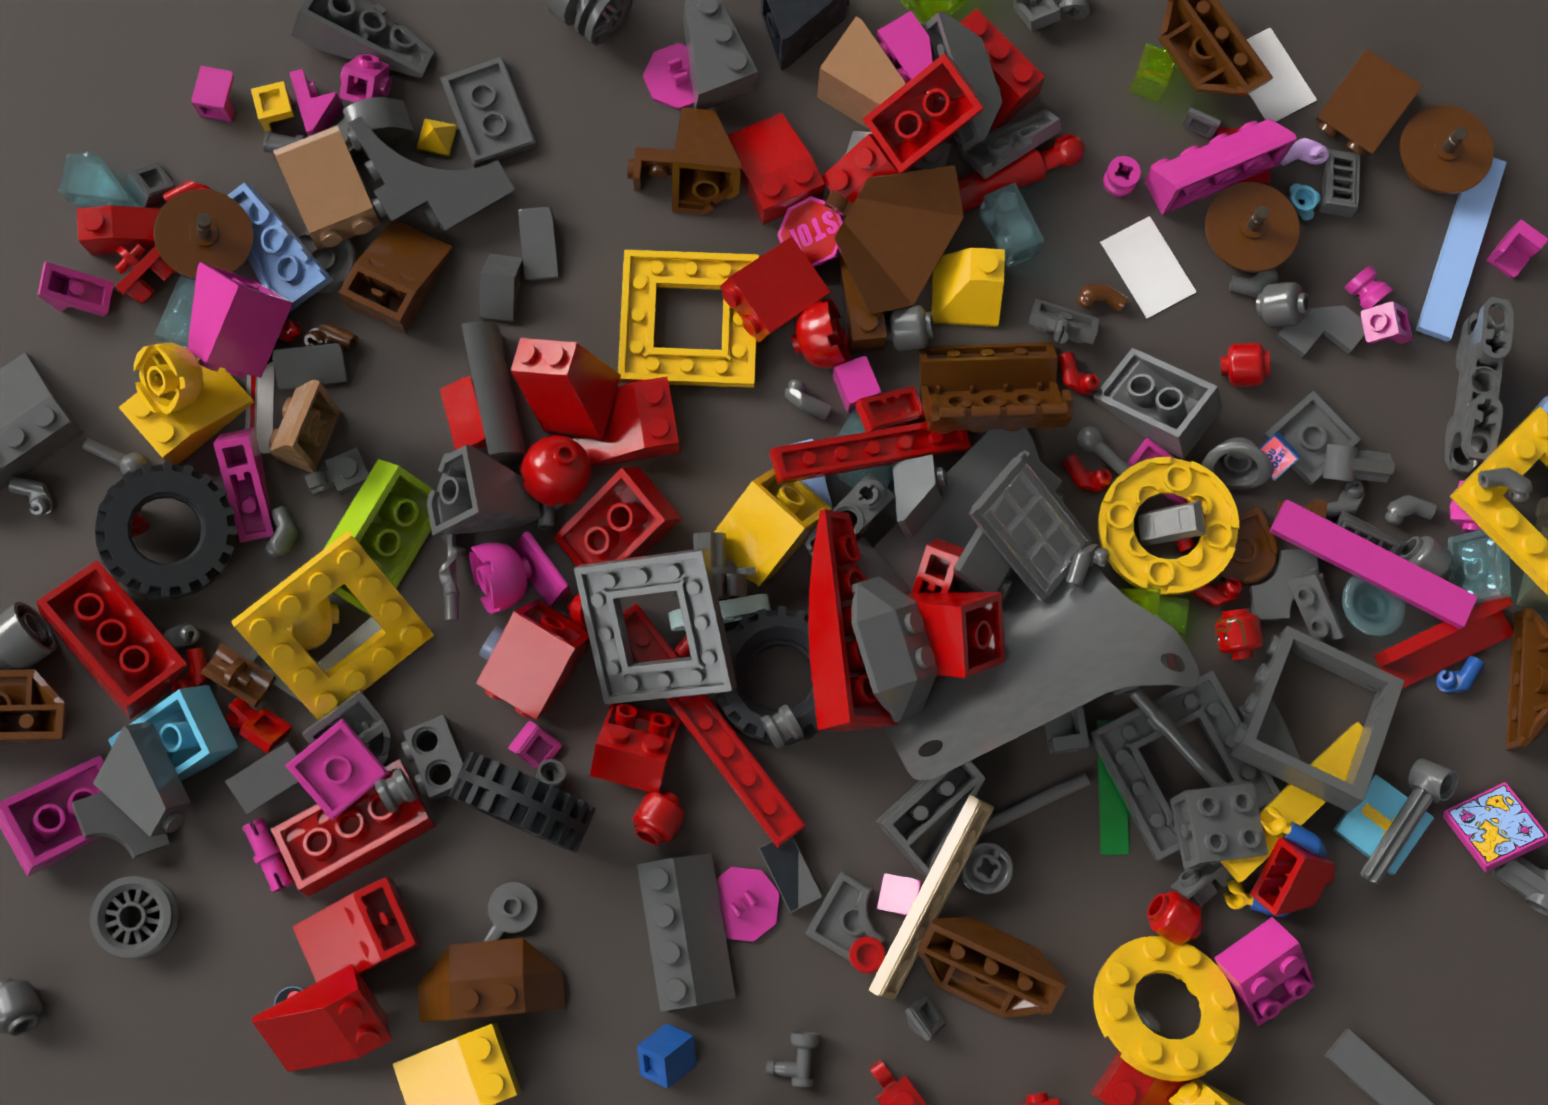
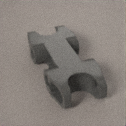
[1444,297,1514,474]

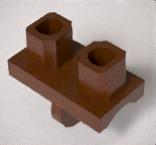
[201,643,276,708]

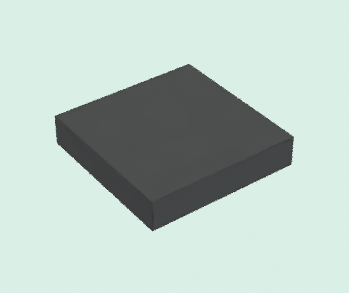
[1262,390,1361,486]

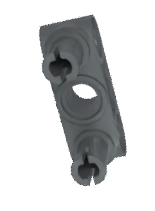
[802,473,895,557]

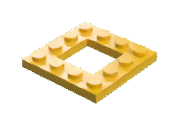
[618,250,759,388]
[1450,406,1548,595]
[231,531,434,720]

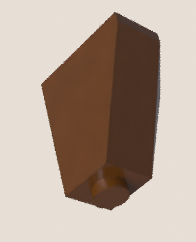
[672,107,741,215]

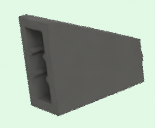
[93,721,191,837]

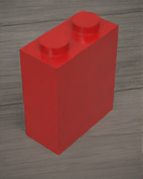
[720,236,831,343]

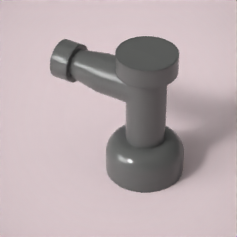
[766,1031,820,1087]

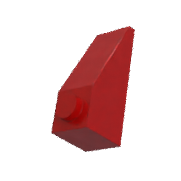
[76,205,161,255]
[911,538,965,593]

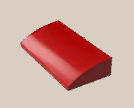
[271,759,436,897]

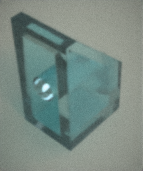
[59,152,138,207]

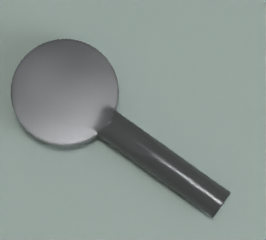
[483,882,539,941]

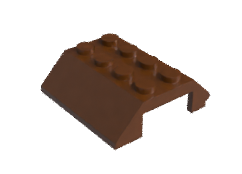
[918,342,1073,434]

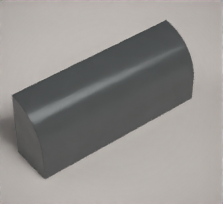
[461,322,527,467]

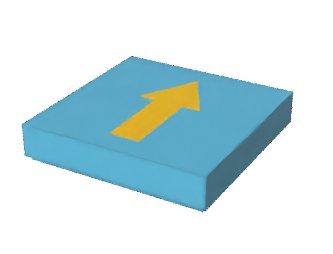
[1333,774,1434,875]

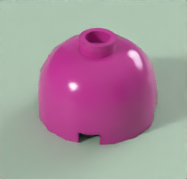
[469,542,532,614]

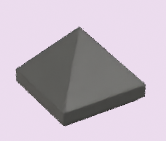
[905,994,946,1041]

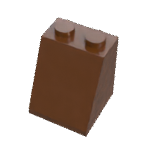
[1316,48,1423,157]

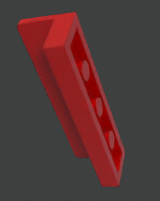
[1373,592,1514,688]

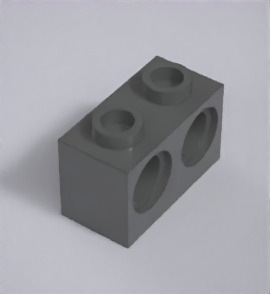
[401,715,465,800]

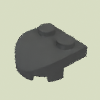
[302,690,391,764]

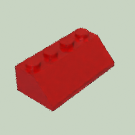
[36,560,187,720]

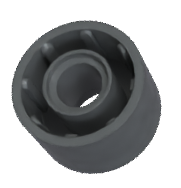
[0,602,58,670]

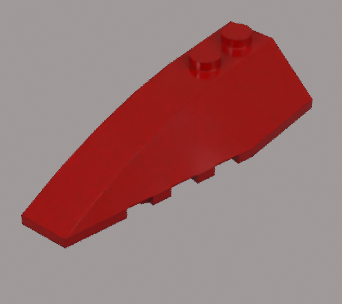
[808,509,898,732]

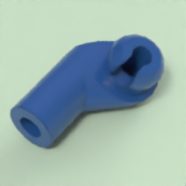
[1436,656,1485,694]

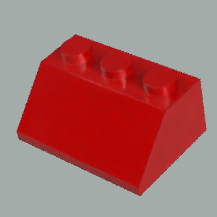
[960,8,1045,131]
[863,53,985,174]

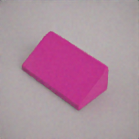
[513,531,570,606]

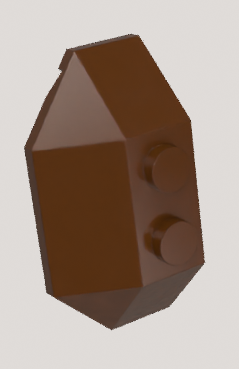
[1158,0,1273,96]
[1505,607,1548,751]
[0,669,67,745]
[917,916,1067,1018]
[418,938,566,1022]

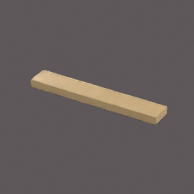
[869,795,994,1000]

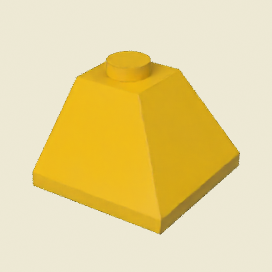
[931,248,1005,327]

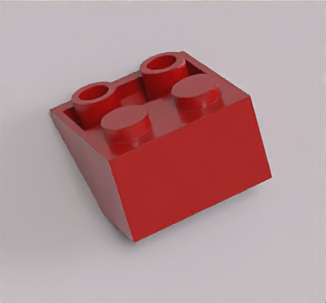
[589,703,680,793]

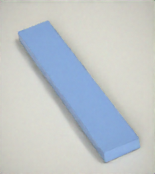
[1415,157,1507,342]

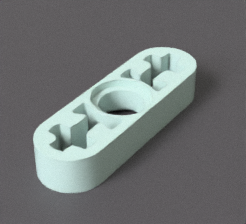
[668,594,771,632]

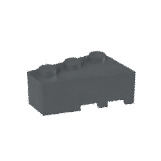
[683,0,758,110]
[875,761,986,877]

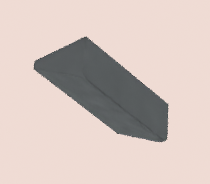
[272,343,348,390]

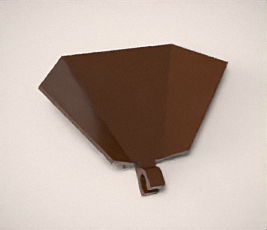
[824,165,964,315]

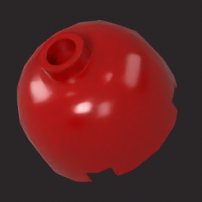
[791,298,851,369]
[520,435,592,507]

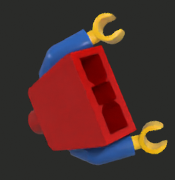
[1223,807,1335,918]

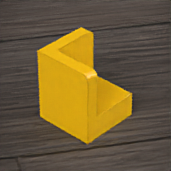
[251,81,294,133]

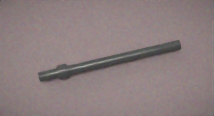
[1129,687,1229,788]

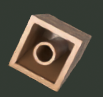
[817,16,906,130]
[273,125,381,251]

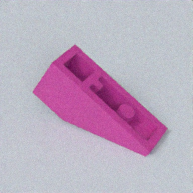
[213,427,275,543]

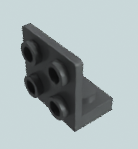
[1170,783,1268,870]

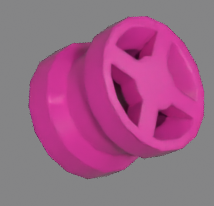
[1103,156,1141,197]

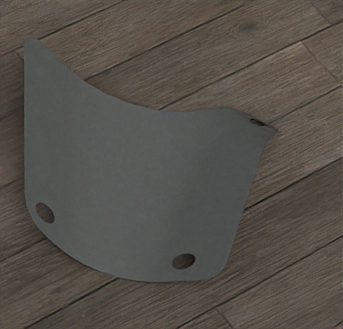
[873,428,1199,780]

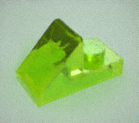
[1129,43,1174,102]
[1119,588,1189,636]

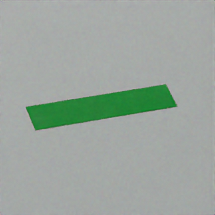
[1097,720,1129,855]

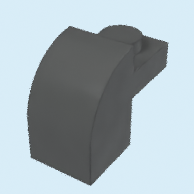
[335,97,413,158]

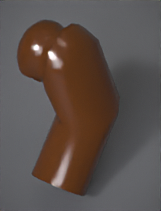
[1077,283,1129,312]

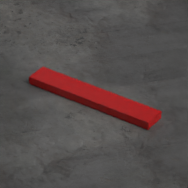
[769,422,972,485]

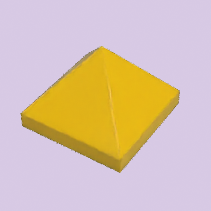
[416,118,457,157]

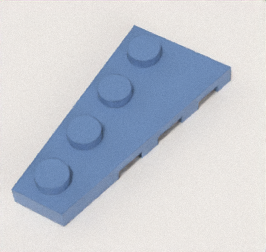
[227,182,333,312]

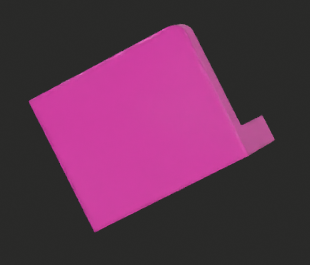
[191,66,235,122]
[1486,219,1548,279]
[832,356,881,413]

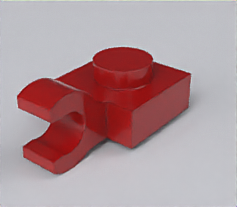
[224,698,292,754]
[869,1060,927,1105]

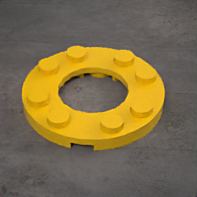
[1098,457,1239,595]
[1093,936,1239,1081]

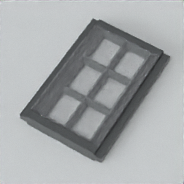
[968,452,1093,601]

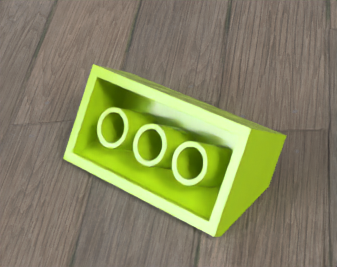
[323,459,432,616]

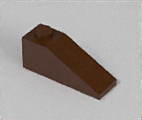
[838,256,887,353]

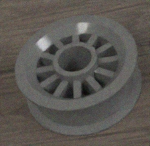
[90,876,179,958]

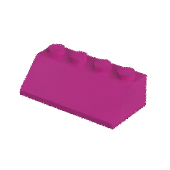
[1144,119,1297,215]

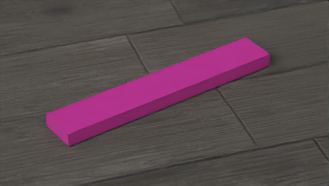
[1269,500,1478,629]

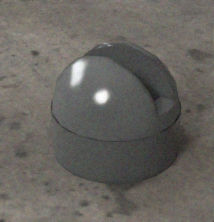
[536,759,566,788]

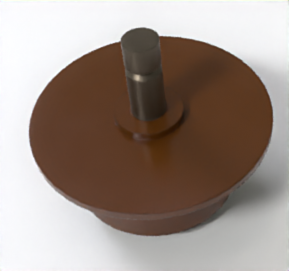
[1400,105,1494,194]
[1205,182,1300,272]
[154,189,253,279]

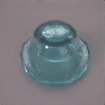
[1342,575,1406,637]

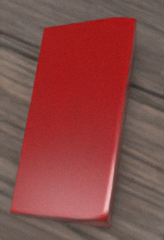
[440,376,487,450]

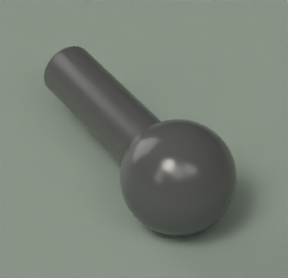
[1077,426,1131,475]
[82,437,148,474]

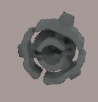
[672,532,756,599]

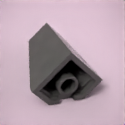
[426,445,541,536]

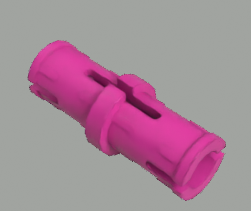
[242,818,294,893]

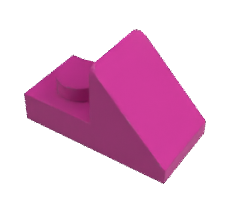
[289,69,343,136]
[37,262,114,317]

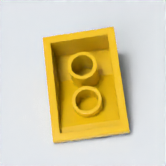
[119,358,254,465]
[393,1022,521,1105]

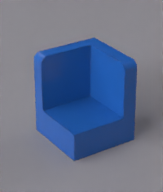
[637,1024,696,1089]

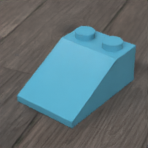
[108,685,239,781]

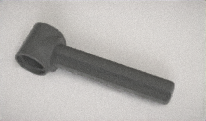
[1360,758,1458,885]

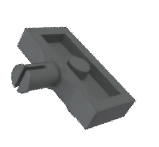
[1028,298,1100,345]

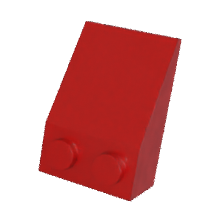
[727,112,825,225]
[821,134,911,204]
[573,376,680,468]
[553,467,682,566]
[251,963,392,1072]
[1090,1051,1194,1105]

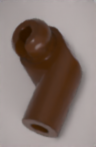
[303,323,358,350]

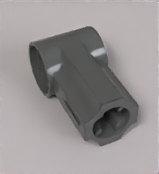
[1323,444,1395,483]
[1491,856,1548,917]

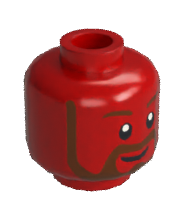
[1214,608,1264,660]

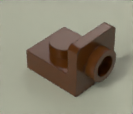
[627,147,675,191]

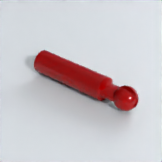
[958,134,1085,213]

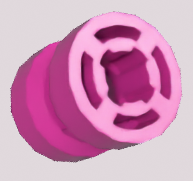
[1344,265,1393,310]

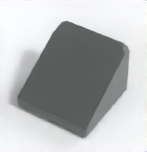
[1181,106,1221,139]
[125,162,177,208]

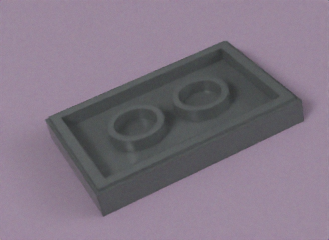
[440,56,537,168]

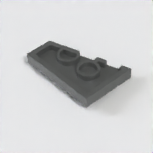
[957,109,1062,179]

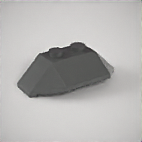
[922,12,1003,152]
[851,576,938,722]

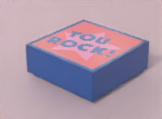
[1260,431,1301,481]

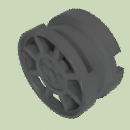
[960,843,1013,895]

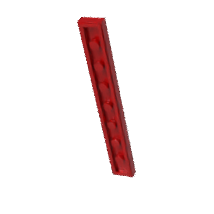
[623,602,806,849]

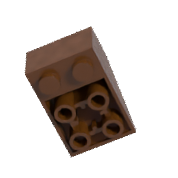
[338,219,453,334]

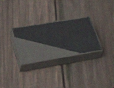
[758,837,822,913]

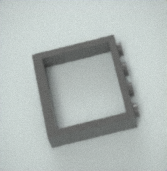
[1231,626,1405,812]

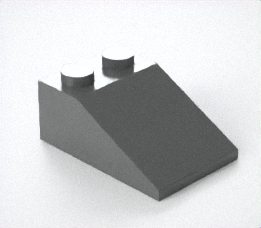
[1094,347,1223,460]

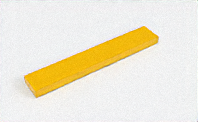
[1220,722,1363,883]

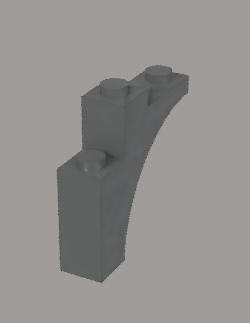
[346,116,515,231]

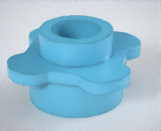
[1288,184,1321,221]

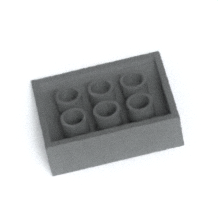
[0,352,84,490]

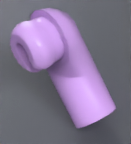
[1280,138,1329,166]

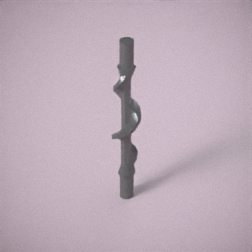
[439,453,467,623]

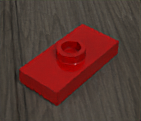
[854,386,925,432]

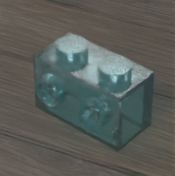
[980,183,1045,268]

